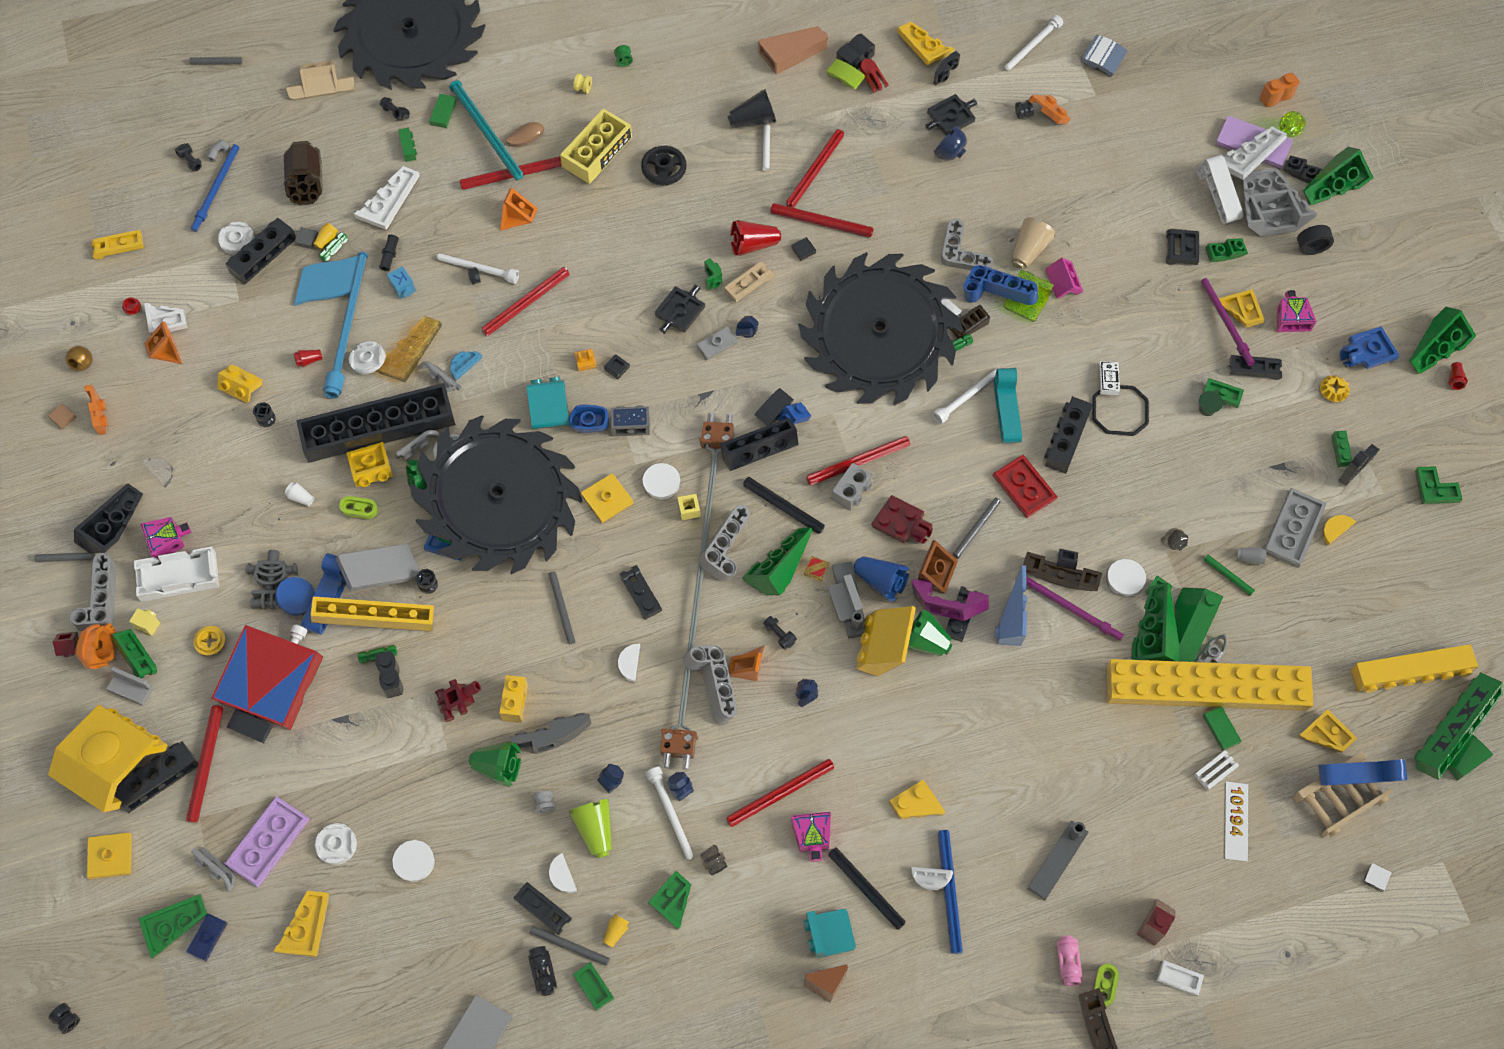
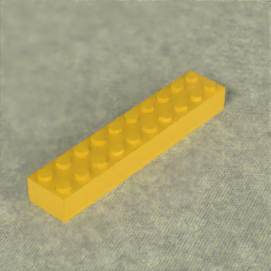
[1106,659,1313,711]

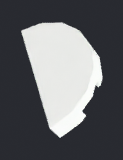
[618,644,640,683]
[549,853,578,894]
[911,867,953,891]

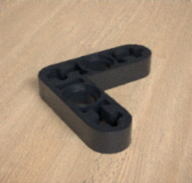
[1338,444,1380,486]

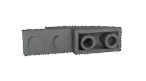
[511,713,591,754]

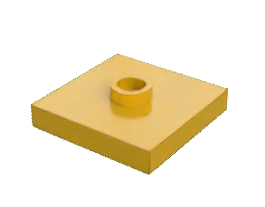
[581,473,634,523]
[87,832,132,880]

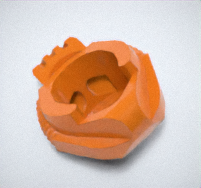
[75,623,116,669]

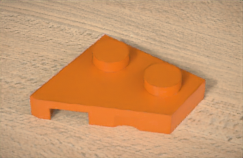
[1028,95,1071,124]
[84,384,108,435]

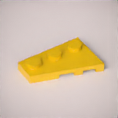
[897,22,954,65]

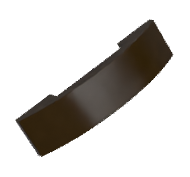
[1023,552,1103,591]
[1079,988,1118,1049]

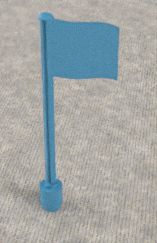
[294,252,368,399]

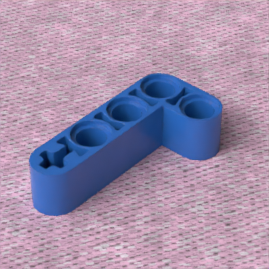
[963,265,1038,305]
[301,553,346,635]
[1318,759,1407,786]

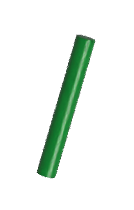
[1204,554,1255,596]

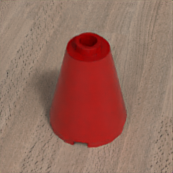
[730,220,781,256]

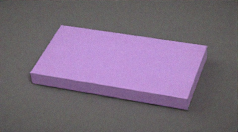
[1215,116,1294,169]
[224,796,310,888]

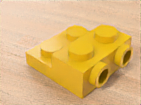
[347,442,393,487]

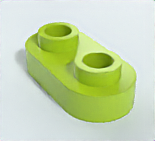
[339,496,378,519]
[1093,964,1119,1007]

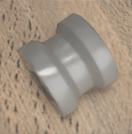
[533,791,555,813]

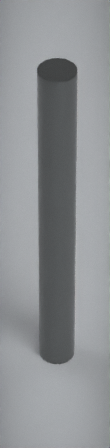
[953,497,1001,559]
[549,571,576,644]
[530,926,610,966]

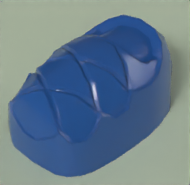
[569,404,609,433]

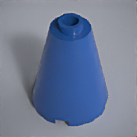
[854,556,909,602]

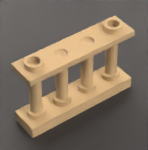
[1292,751,1393,838]

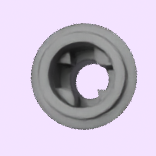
[1237,547,1266,566]

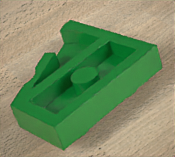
[648,871,692,930]

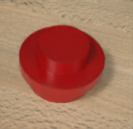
[122,297,141,315]

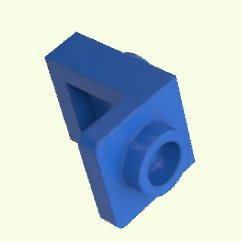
[778,402,811,425]

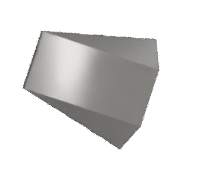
[1242,168,1317,237]

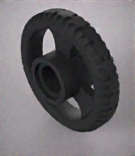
[641,145,687,186]

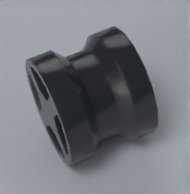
[1015,100,1034,119]

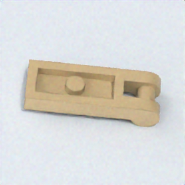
[724,261,774,303]

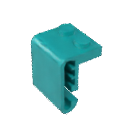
[526,377,569,429]

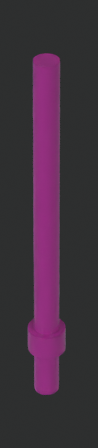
[1201,278,1255,366]
[1026,576,1124,641]

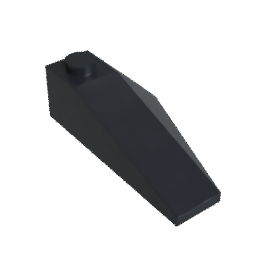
[74,483,143,553]

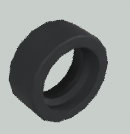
[1297,225,1334,255]

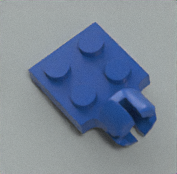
[1340,326,1400,370]

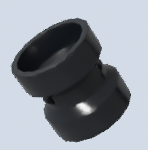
[253,402,276,427]
[416,569,438,594]
[49,1003,80,1034]

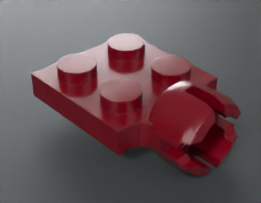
[871,495,933,544]

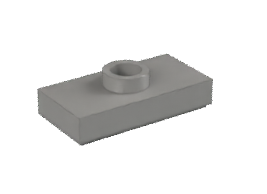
[697,326,738,360]

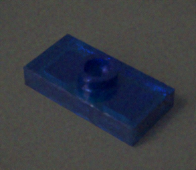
[186,913,228,962]

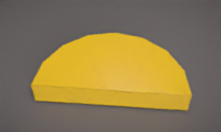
[1323,515,1356,546]

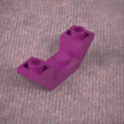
[912,579,989,621]

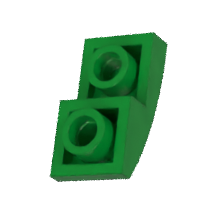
[1205,238,1248,262]

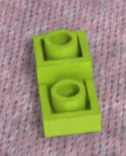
[826,59,865,89]

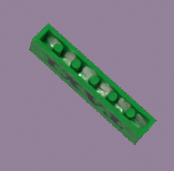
[1414,672,1503,780]

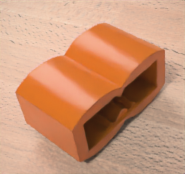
[1259,73,1300,107]

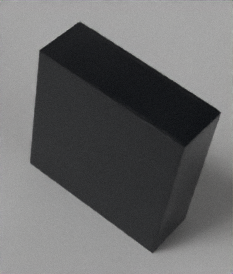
[791,237,816,261]
[604,354,630,379]
[1057,548,1078,569]

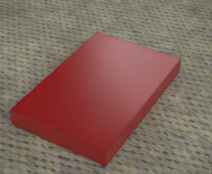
[992,455,1058,518]

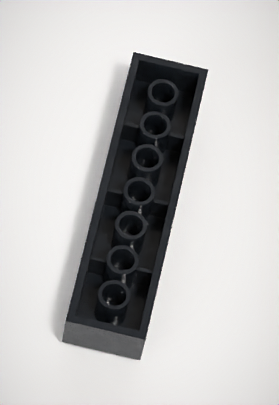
[296,383,456,463]

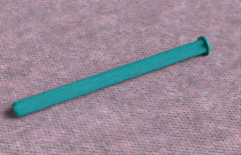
[449,80,523,181]

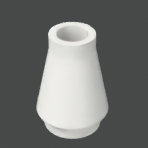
[284,482,315,507]

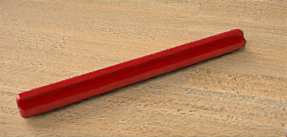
[786,129,844,208]
[460,156,562,190]
[770,203,874,237]
[481,267,570,336]
[806,436,910,486]
[186,705,223,823]
[726,759,834,827]

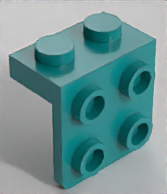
[803,909,856,959]

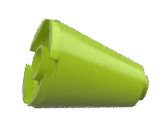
[569,799,612,859]

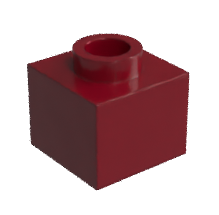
[52,632,79,657]

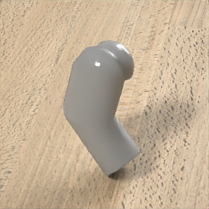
[207,139,229,162]

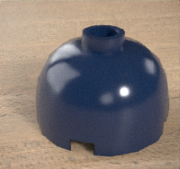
[934,125,967,161]

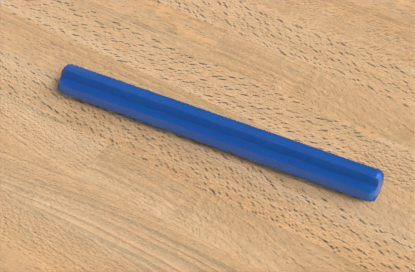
[938,830,963,954]

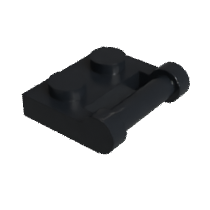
[1166,229,1199,265]

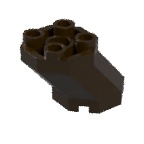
[284,141,323,205]

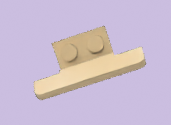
[286,60,355,100]

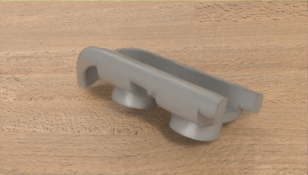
[418,361,462,392]
[394,430,440,461]
[1195,634,1228,663]
[191,847,235,892]

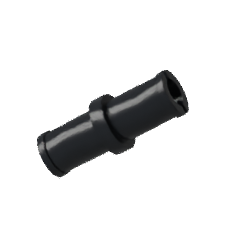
[379,234,399,271]

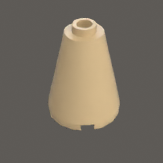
[1012,217,1056,269]

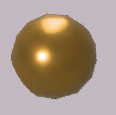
[65,345,93,371]

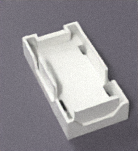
[134,546,219,602]

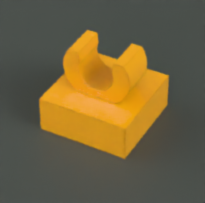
[574,349,597,371]

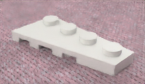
[1224,127,1287,180]
[354,166,419,230]

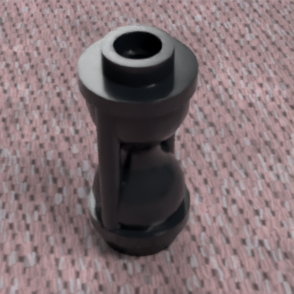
[528,946,558,997]

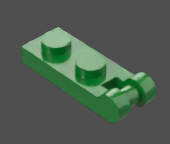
[112,629,157,678]

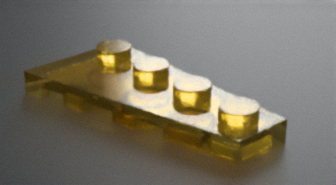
[375,316,442,383]

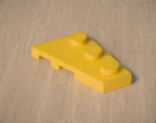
[274,891,329,957]

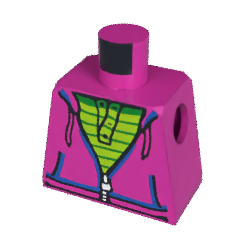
[1277,290,1316,332]
[140,517,192,559]
[791,811,831,862]

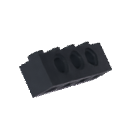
[225,217,296,285]
[1044,396,1093,474]
[720,418,799,471]
[115,741,198,813]

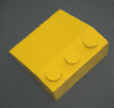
[856,606,916,677]

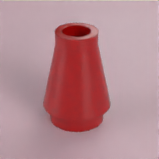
[294,349,323,368]
[1448,362,1468,390]

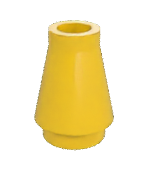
[313,223,338,250]
[602,914,629,947]

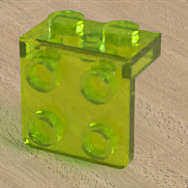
[1003,269,1054,322]

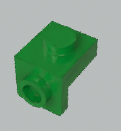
[704,258,722,291]

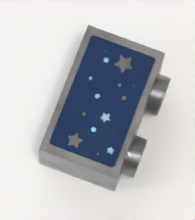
[611,405,650,436]

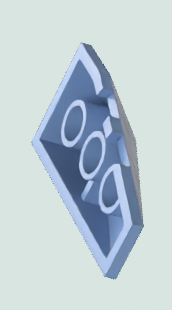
[994,565,1027,646]

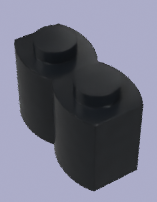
[836,33,875,69]
[375,651,403,699]

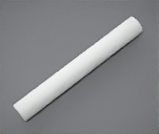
[762,125,770,172]

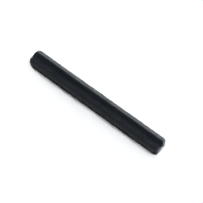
[743,477,825,534]
[828,847,906,930]

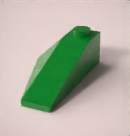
[1303,146,1374,205]
[1409,306,1476,374]
[742,528,813,596]
[1132,582,1179,662]
[1174,587,1224,662]

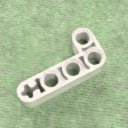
[1196,155,1243,224]

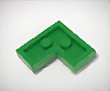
[1415,466,1463,504]

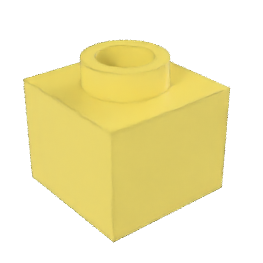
[678,494,700,520]
[129,608,160,636]

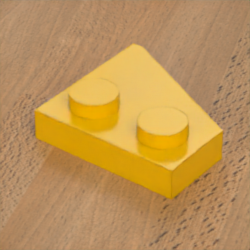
[1219,289,1264,328]
[1299,709,1358,753]
[889,780,945,819]

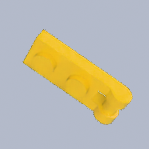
[91,230,144,259]

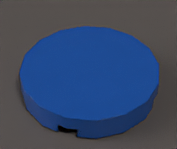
[275,577,315,616]

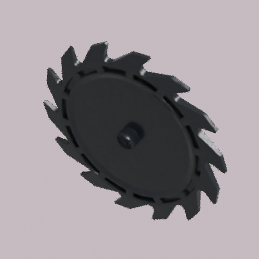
[333,0,486,90]
[798,252,963,406]
[409,415,582,575]

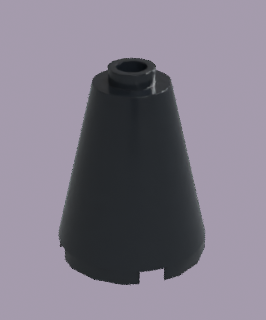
[727,89,777,128]

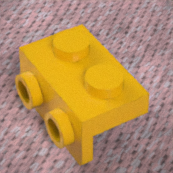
[217,364,263,403]

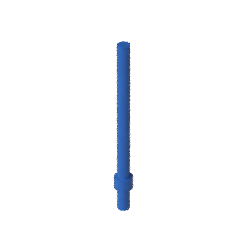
[190,144,240,232]

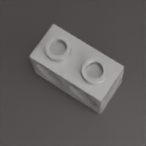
[831,463,872,511]

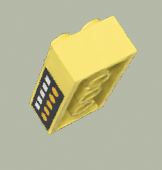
[560,108,632,184]

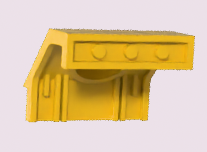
[48,704,168,812]

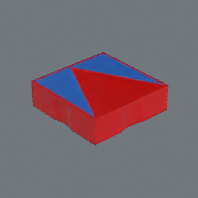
[211,625,323,730]

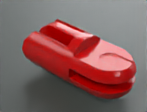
[860,58,889,93]

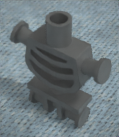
[245,550,298,609]

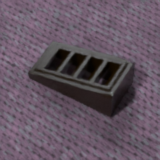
[950,304,990,339]

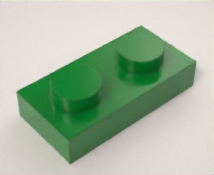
[1203,378,1244,408]

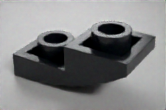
[933,51,960,86]
[1283,155,1322,184]
[754,388,794,426]
[227,709,273,744]

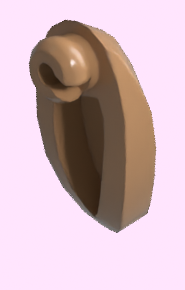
[506,122,544,146]

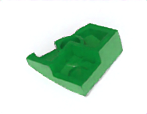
[1448,735,1493,781]

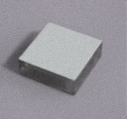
[1363,863,1392,892]

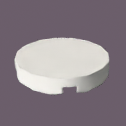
[218,222,255,255]
[349,341,386,374]
[643,463,681,500]
[1107,559,1146,597]
[314,823,357,865]
[392,840,435,883]

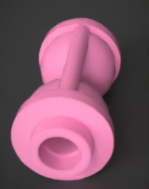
[1057,936,1083,986]

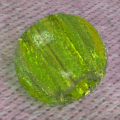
[1279,111,1306,137]

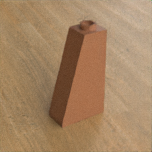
[758,26,828,75]

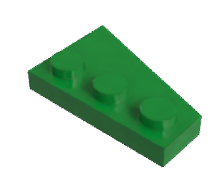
[138,894,208,959]

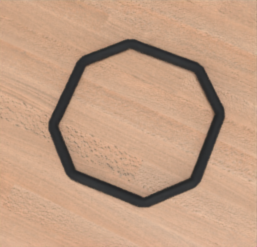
[1092,385,1149,436]

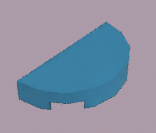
[450,351,482,381]

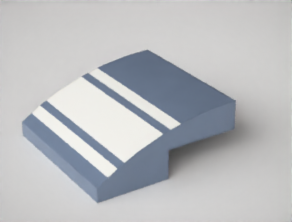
[1081,35,1128,77]

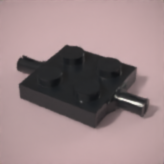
[925,94,977,136]
[655,284,705,334]

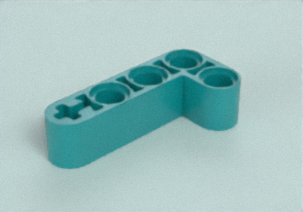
[993,367,1022,444]

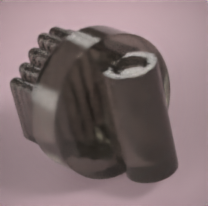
[1161,528,1189,551]
[700,845,728,876]

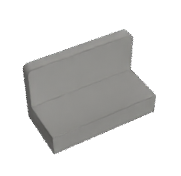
[828,574,863,622]
[106,667,153,706]

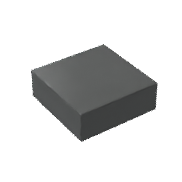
[294,227,318,249]

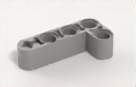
[698,505,750,581]
[70,553,117,631]
[683,645,737,725]

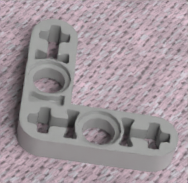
[941,219,994,270]

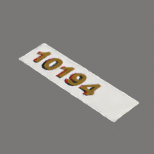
[1225,782,1248,861]

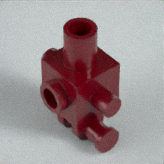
[435,679,481,722]

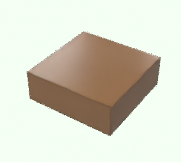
[48,403,76,429]

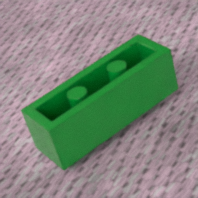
[398,127,417,162]
[1331,430,1352,468]

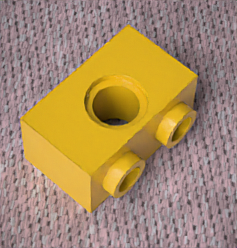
[499,675,528,723]

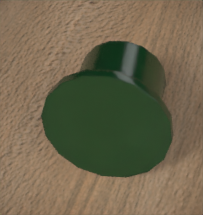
[1199,391,1223,416]

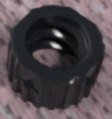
[467,267,481,285]

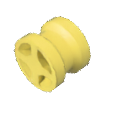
[573,73,592,93]

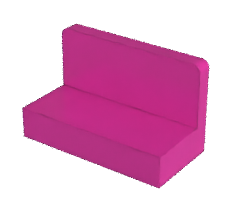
[1046,258,1083,299]

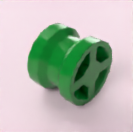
[614,45,633,67]

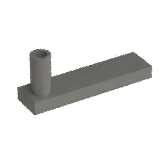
[832,562,865,639]
[1028,820,1089,900]

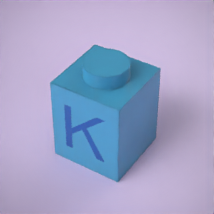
[387,266,416,299]

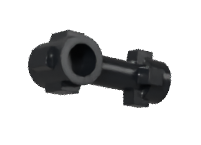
[380,97,410,121]
[175,143,202,171]
[763,616,797,650]

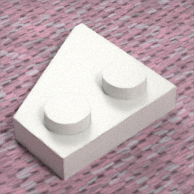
[144,303,188,335]

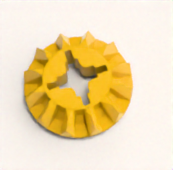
[1320,374,1351,402]
[193,626,226,657]

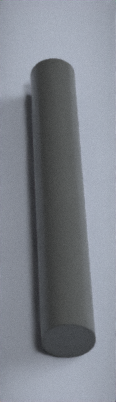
[190,57,243,64]
[35,552,96,562]

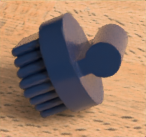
[735,316,759,338]
[796,679,818,707]
[597,764,624,793]
[667,772,694,801]

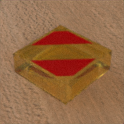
[804,556,830,581]

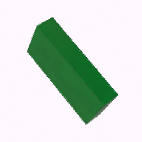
[429,94,457,128]
[1203,706,1242,751]
[573,962,614,1011]

